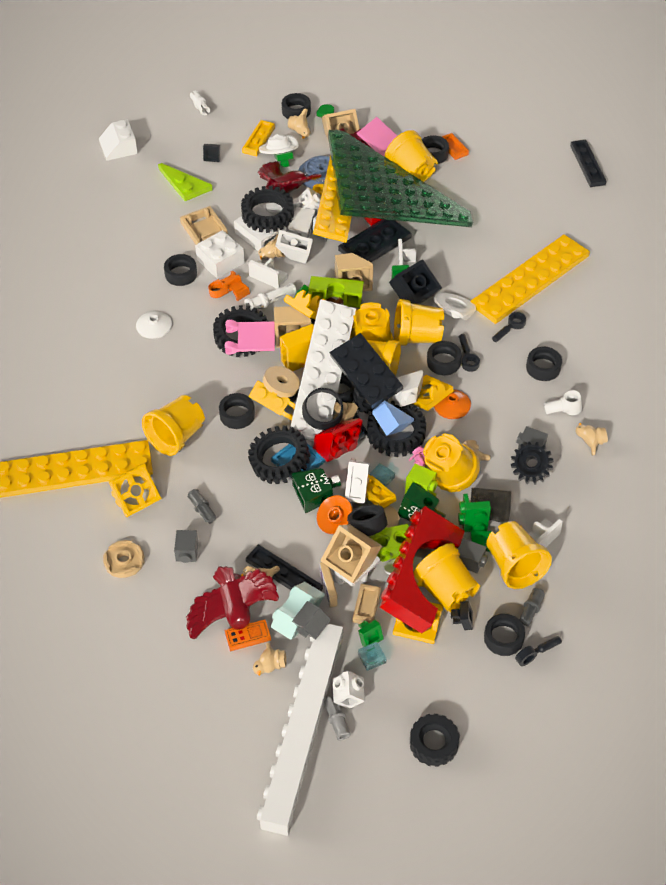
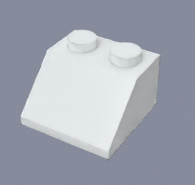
[99,119,137,161]

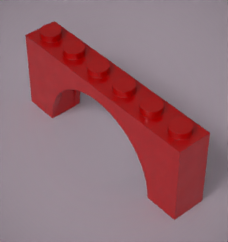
[379,506,465,634]

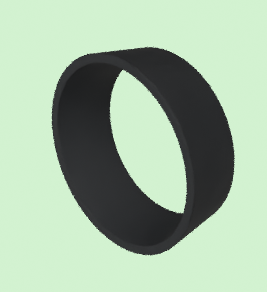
[302,388,344,430]

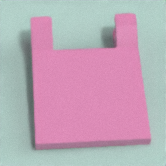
[357,117,397,164]
[225,320,275,355]

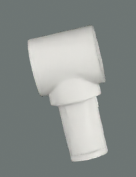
[544,390,582,415]

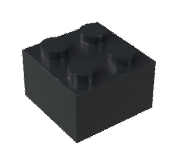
[389,259,442,304]

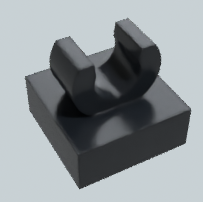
[203,144,220,162]
[451,601,473,630]

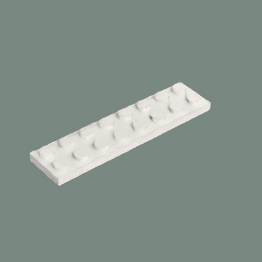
[290,299,356,441]

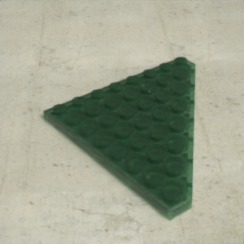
[328,130,473,227]

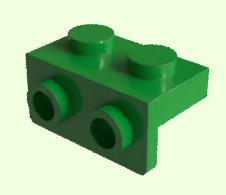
[458,493,491,532]

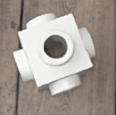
[298,187,321,215]
[333,671,365,709]

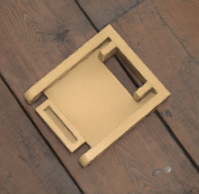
[180,206,228,245]

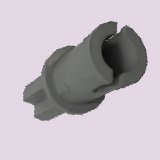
[187,489,216,524]
[519,588,545,626]

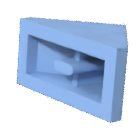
[372,400,414,436]

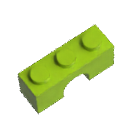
[309,276,364,308]

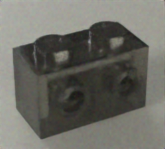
[470,488,511,522]

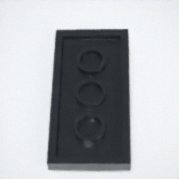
[338,216,412,262]
[329,333,403,409]

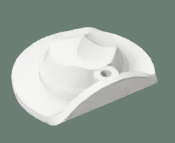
[259,134,298,154]
[434,293,476,320]

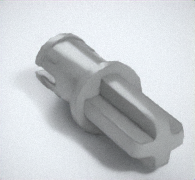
[324,696,351,740]

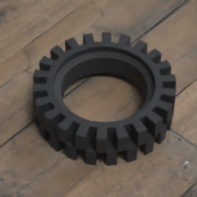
[241,186,294,233]
[213,305,268,357]
[367,401,426,457]
[248,426,310,484]

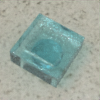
[369,463,395,486]
[358,642,387,671]

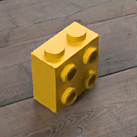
[280,324,314,371]

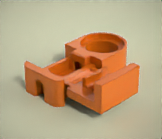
[208,271,250,301]

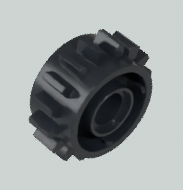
[511,442,554,485]

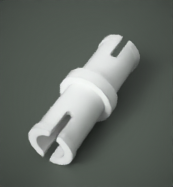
[190,90,210,115]

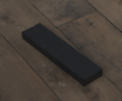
[570,139,606,187]
[246,544,323,591]

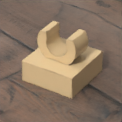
[333,402,358,423]

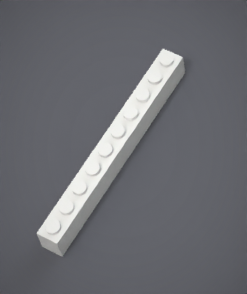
[257,624,343,836]

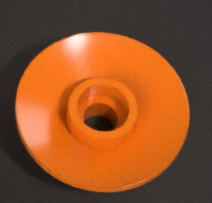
[434,389,471,419]
[317,495,353,535]

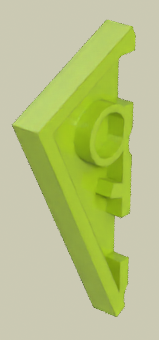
[158,163,212,201]

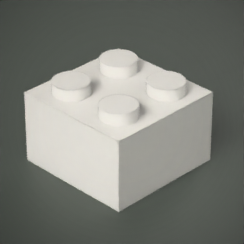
[195,230,244,279]

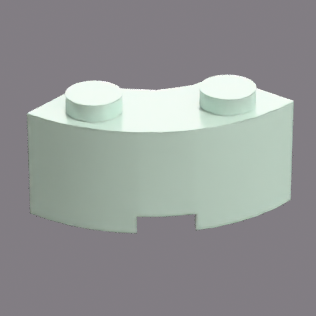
[271,582,325,640]

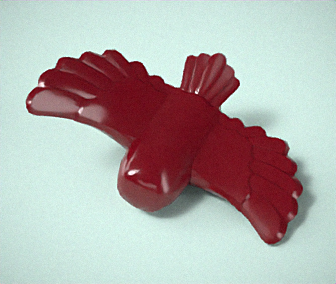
[257,161,322,193]
[186,566,279,639]

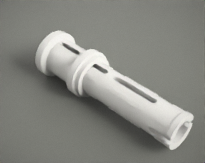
[245,283,297,311]

